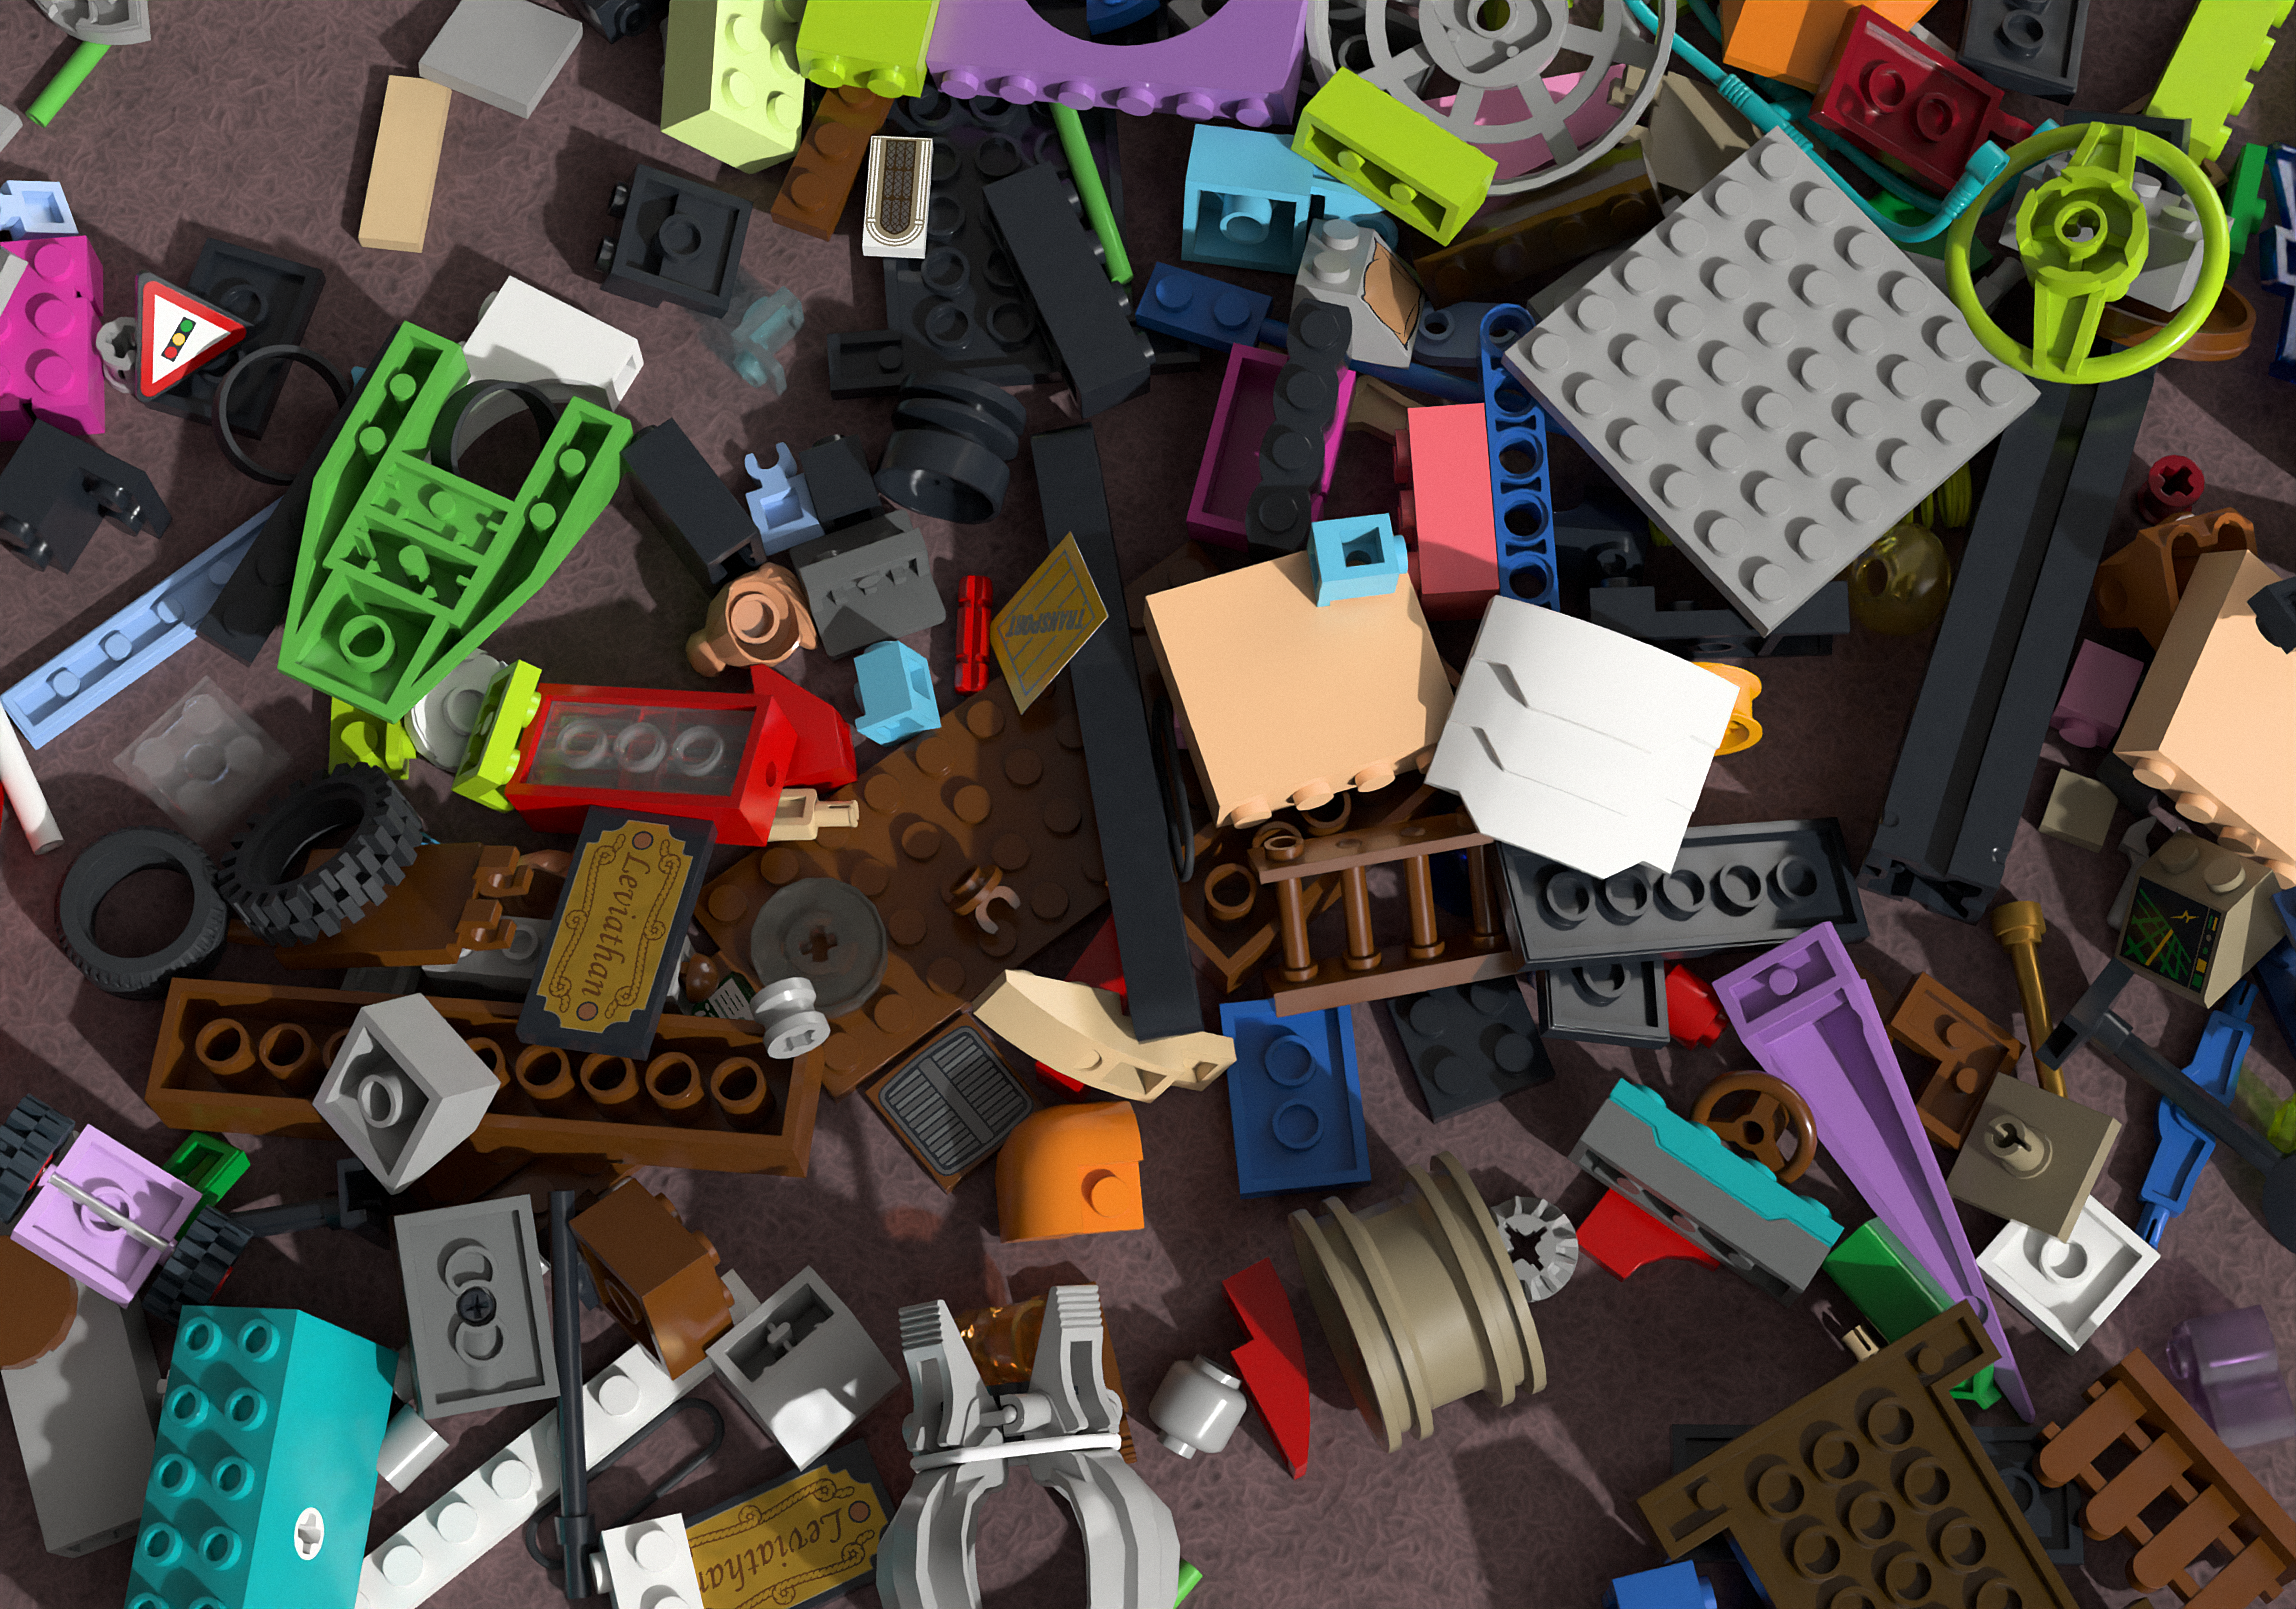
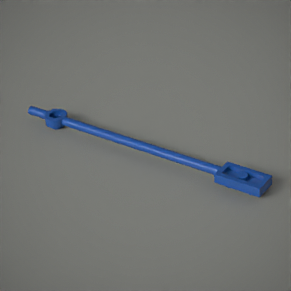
[1135,261,1573,439]

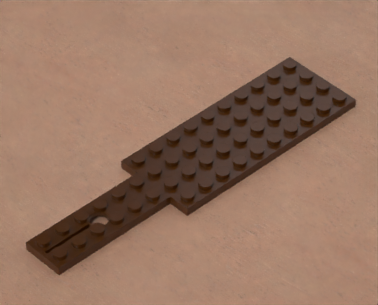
[407,539,1222,1234]

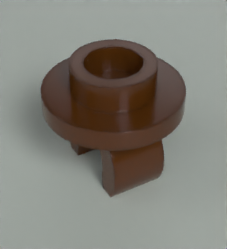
[949,864,1021,934]

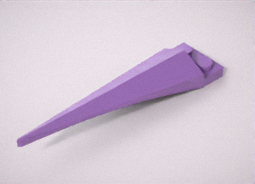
[1712,921,2035,1423]

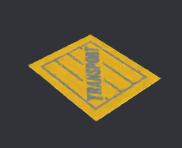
[990,531,1108,715]

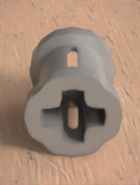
[96,317,135,394]

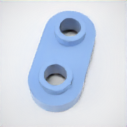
[1412,301,1521,367]

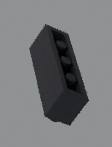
[982,160,1157,420]

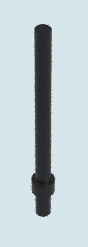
[547,1190,596,1599]

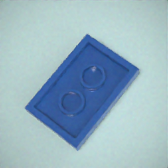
[1219,999,1371,1200]

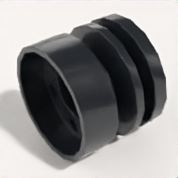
[874,370,1027,525]

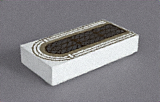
[862,136,933,259]

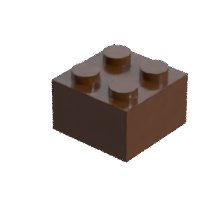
[568,1178,735,1381]

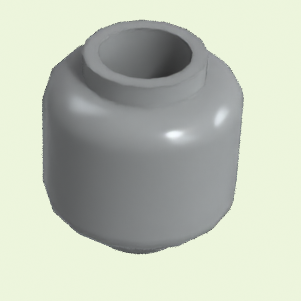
[1148,1354,1247,1459]

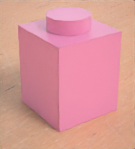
[2049,639,2145,749]

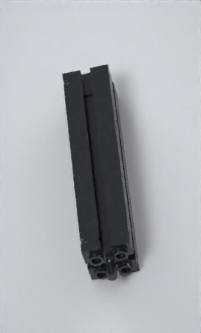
[1855,329,2160,927]

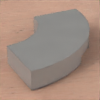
[34,0,151,45]

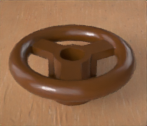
[1689,1070,1817,1187]

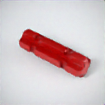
[954,575,993,697]

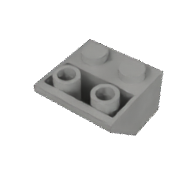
[705,1265,903,1472]

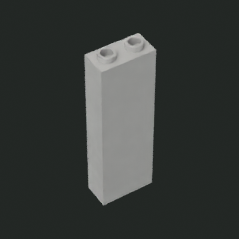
[0,1130,163,1558]

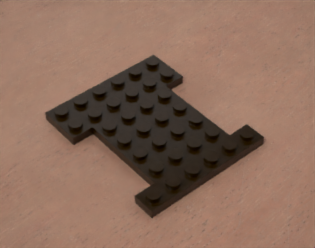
[1628,1298,2154,1609]

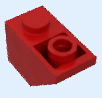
[746,663,859,795]

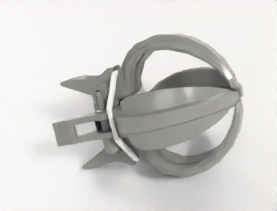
[876,1285,1180,1609]

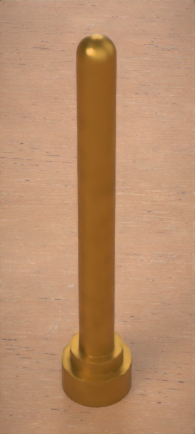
[1989,901,2069,1099]

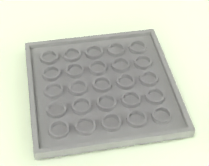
[1501,125,2041,638]

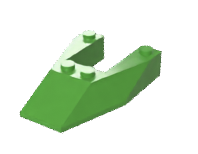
[277,320,634,725]

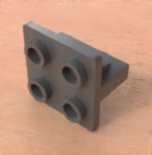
[789,509,946,661]

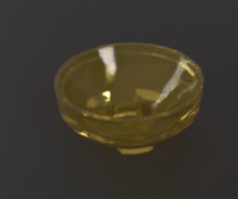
[1846,521,1951,637]

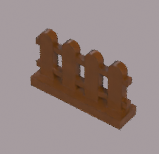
[2032,1346,2296,1609]

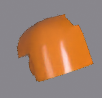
[995,1099,1144,1244]

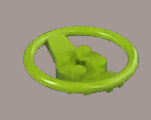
[1944,121,2230,384]

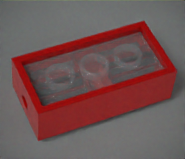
[504,683,798,847]

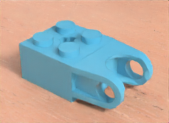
[1181,124,1399,275]

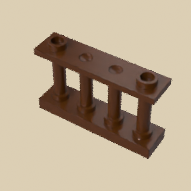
[1246,804,1530,1018]

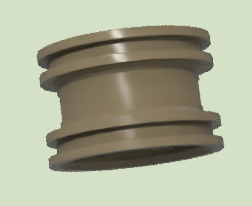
[1288,1151,1547,1454]

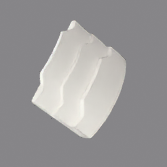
[1423,595,1740,880]

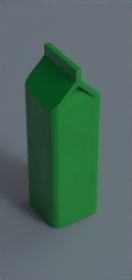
[1820,1216,2002,1410]

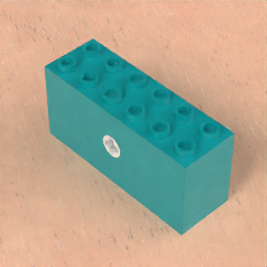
[124,1305,399,1609]

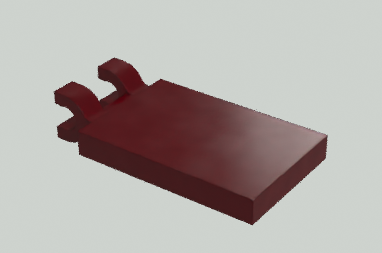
[1807,4,2035,200]

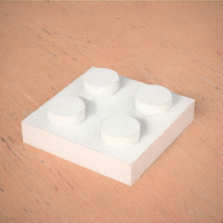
[1976,1194,2161,1356]

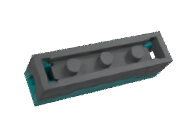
[1567,1078,1844,1308]

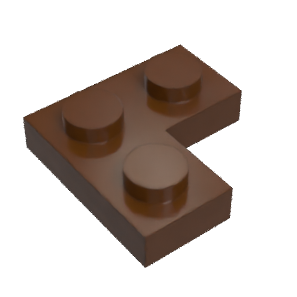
[1883,971,2027,1155]

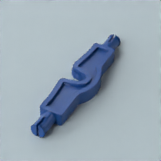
[2134,979,2259,1251]

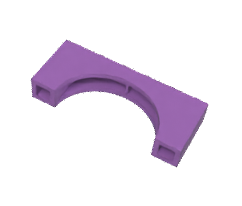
[925,0,1308,128]

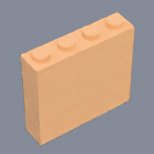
[1143,534,1454,829]
[2113,549,2296,889]

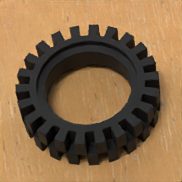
[218,762,423,948]

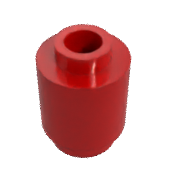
[1664,960,1731,1052]

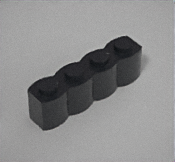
[1245,298,1353,562]

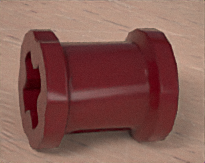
[2136,455,2205,527]

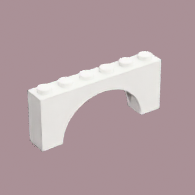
[424,276,644,464]

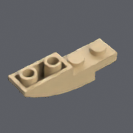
[972,969,1236,1104]

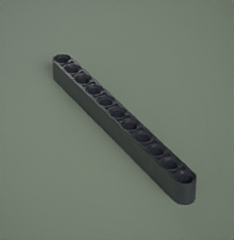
[1030,421,1204,1045]

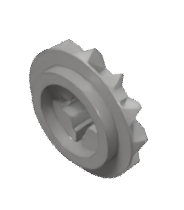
[1489,1196,1579,1302]

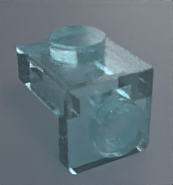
[730,285,805,397]

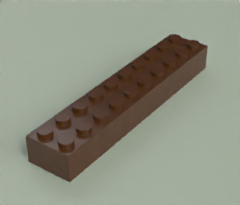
[144,977,826,1178]

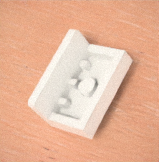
[589,1513,704,1609]

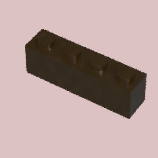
[1409,139,1666,312]

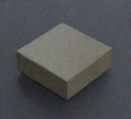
[2038,768,2119,853]

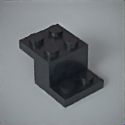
[0,418,173,575]

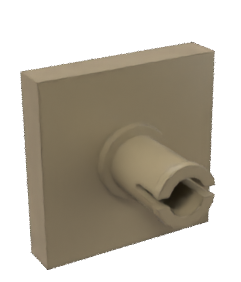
[1946,1072,2122,1244]

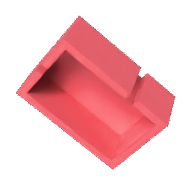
[1392,403,1499,622]

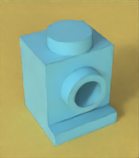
[1307,513,1408,607]
[854,640,942,748]

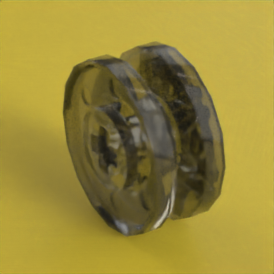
[751,878,888,1020]

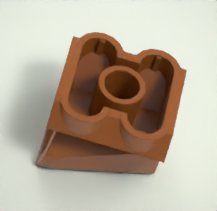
[2093,507,2259,652]

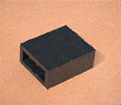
[620,417,767,600]

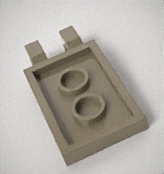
[1606,65,1828,203]

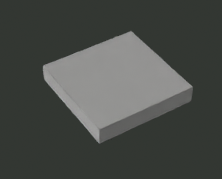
[418,0,583,119]

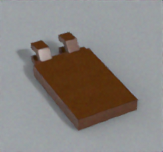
[274,842,534,970]

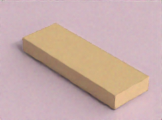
[358,75,452,253]

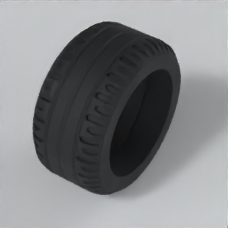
[54,825,234,1002]

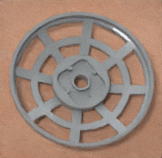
[1306,0,1676,197]

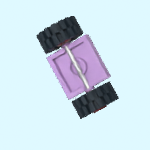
[0,1093,254,1330]

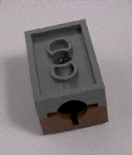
[386,1194,561,1420]

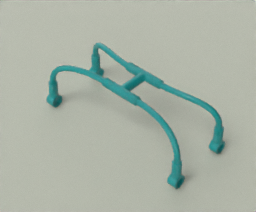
[1623,0,2061,243]

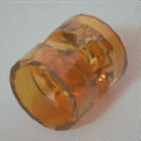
[954,1300,1047,1386]

